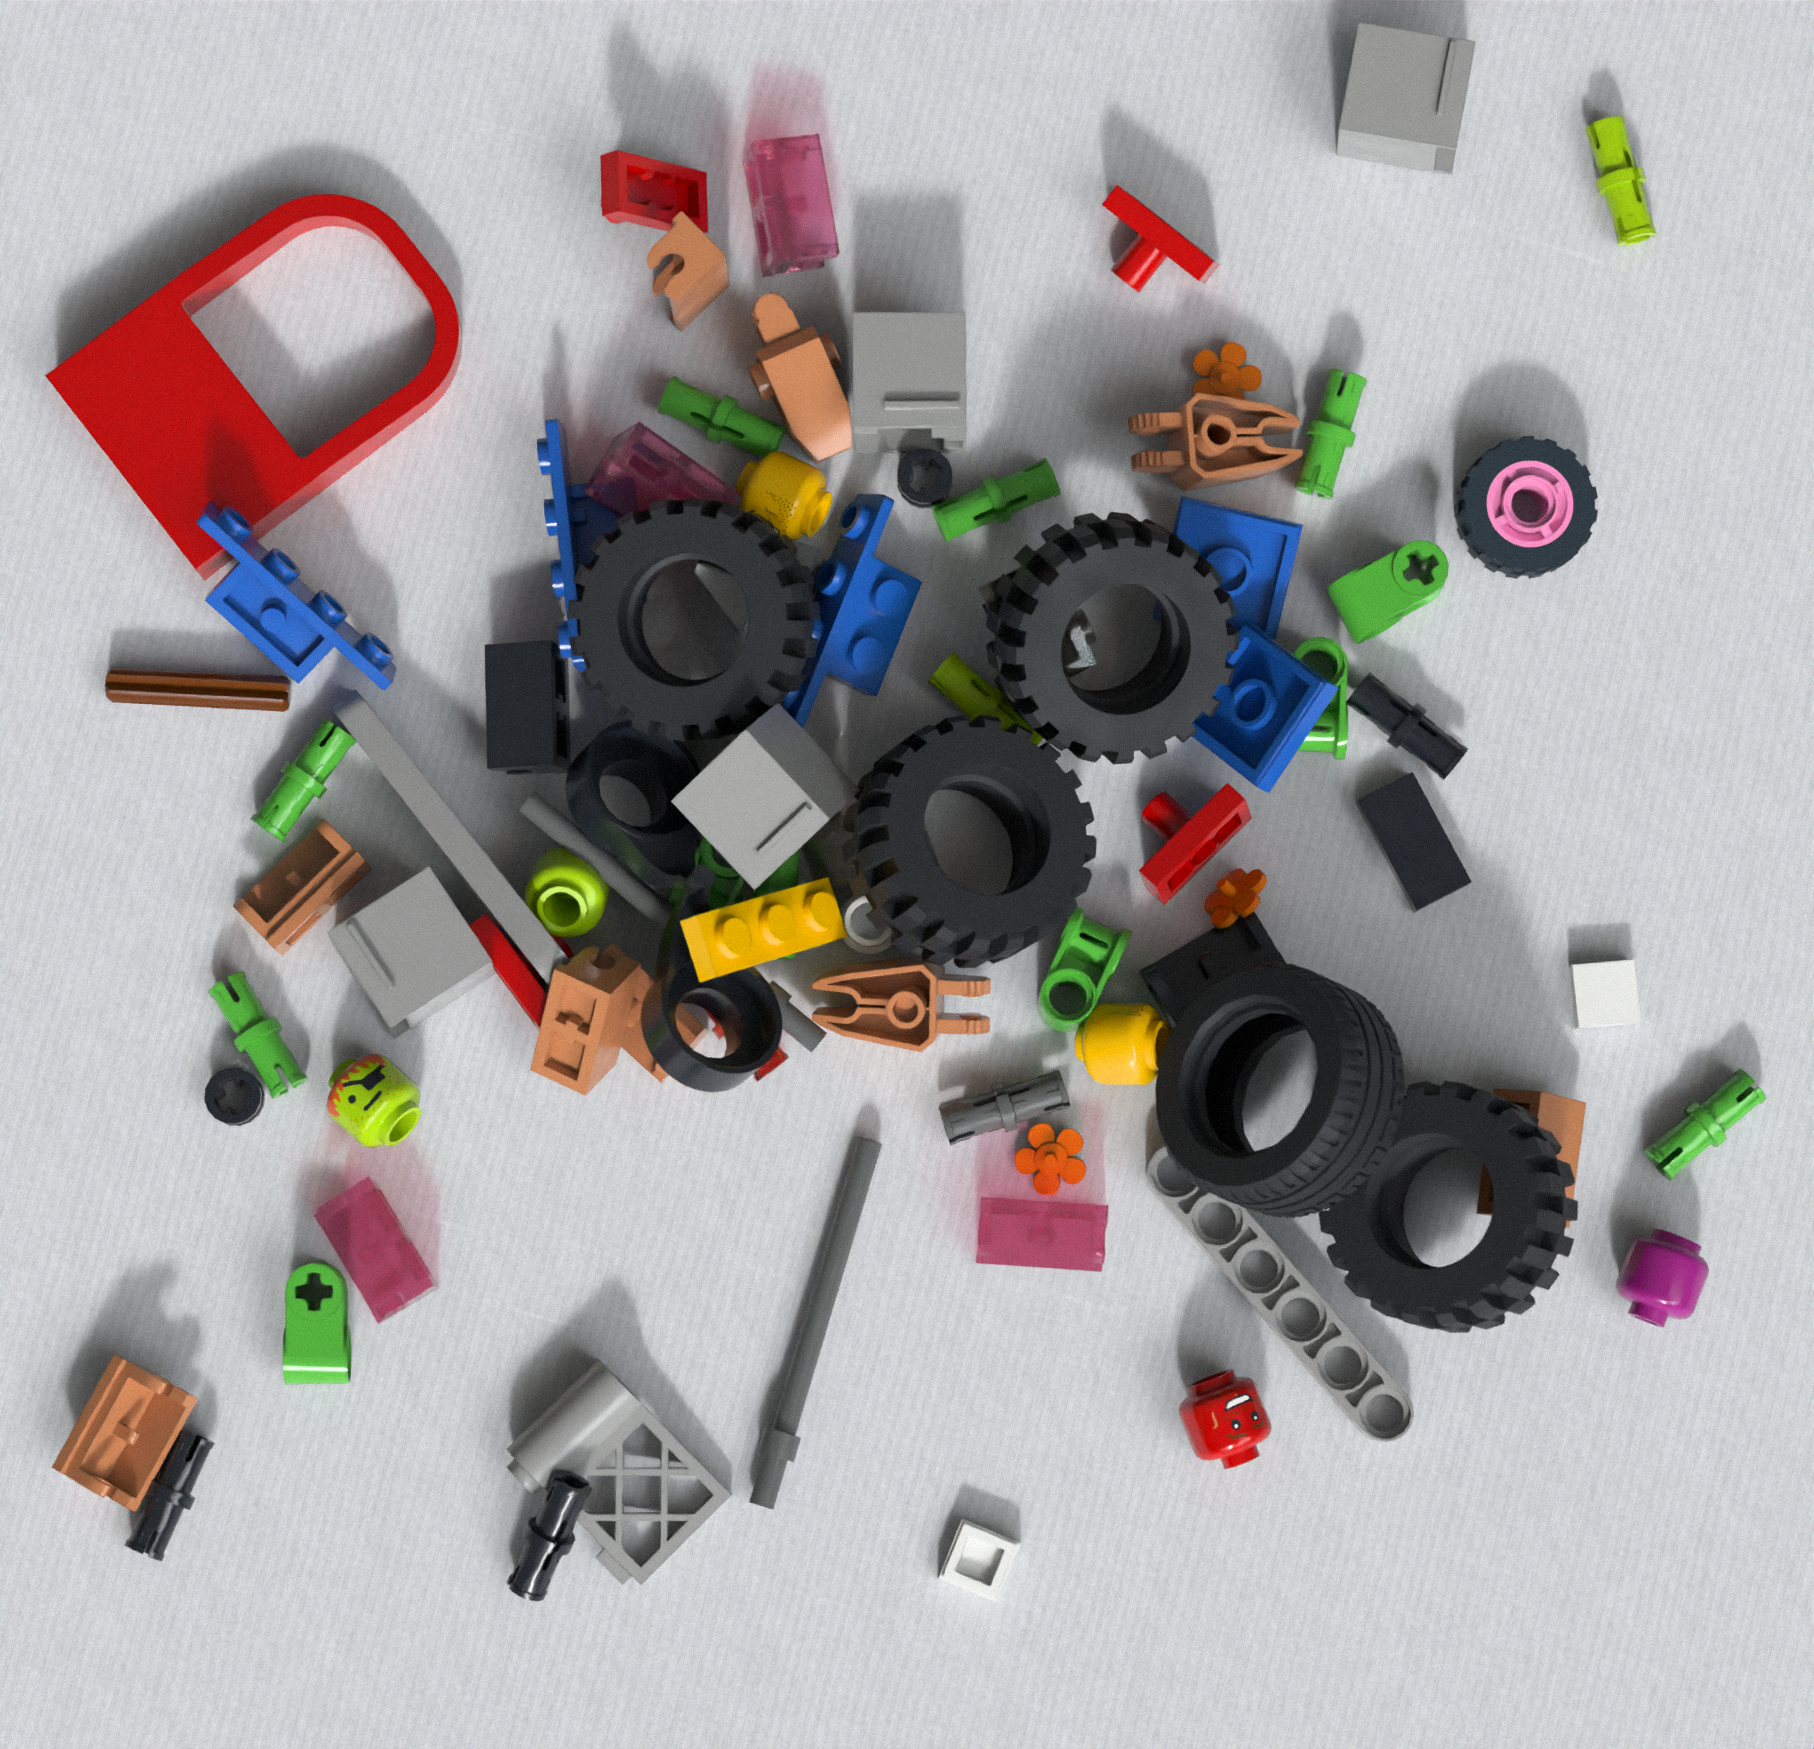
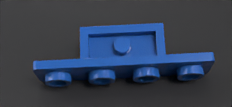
[537,418,648,673]
[783,494,922,728]
[196,500,397,691]

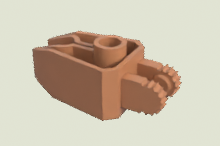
[747,291,852,464]
[1128,393,1303,492]
[812,955,991,1052]

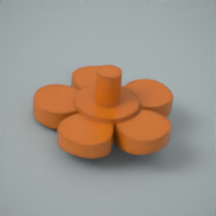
[1192,342,1262,400]
[1204,868,1267,929]
[1014,1122,1087,1196]

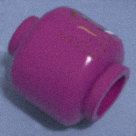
[1616,1228,1709,1328]

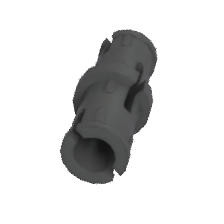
[938,1069,1071,1146]

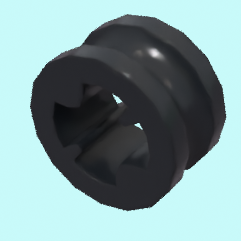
[897,448,952,509]
[204,1068,265,1126]

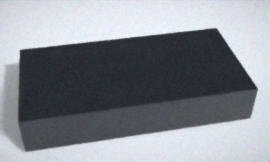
[1355,772,1472,913]

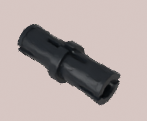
[1346,672,1468,780]
[125,1428,215,1561]
[507,1470,592,1601]

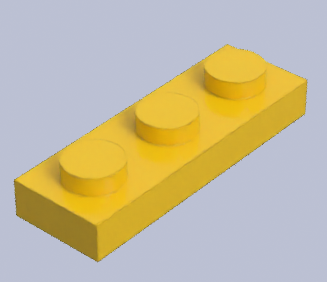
[680,877,848,982]

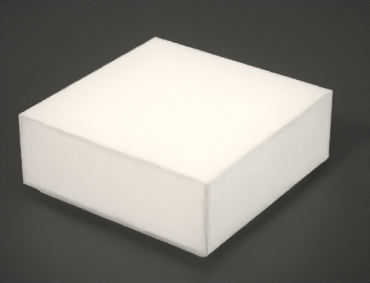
[1569,959,1641,1029]
[938,1519,1021,1602]

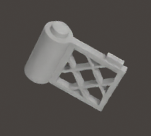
[507,1359,732,1585]

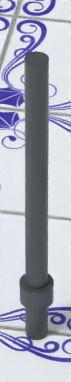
[519,791,827,1052]
[749,1137,882,1509]

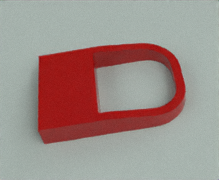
[45,194,462,581]

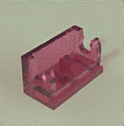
[742,134,840,277]
[583,422,739,562]
[314,1176,440,1324]
[976,1197,1109,1272]

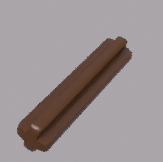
[105,667,292,712]

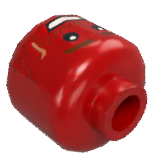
[1179,1369,1272,1469]

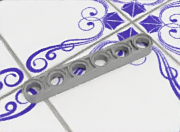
[331,690,570,987]
[1146,1146,1414,1442]

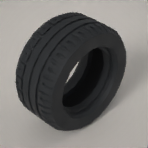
[1155,962,1405,1218]

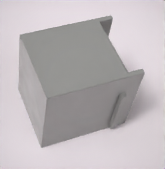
[1336,22,1476,175]
[853,312,966,453]
[671,703,861,890]
[327,867,495,1039]

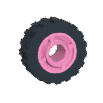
[1454,436,1598,579]

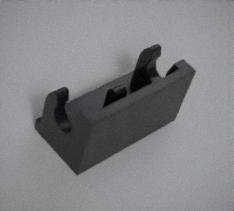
[485,640,571,775]
[1138,911,1286,1030]

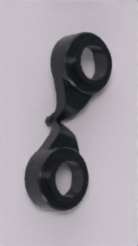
[565,721,783,1092]

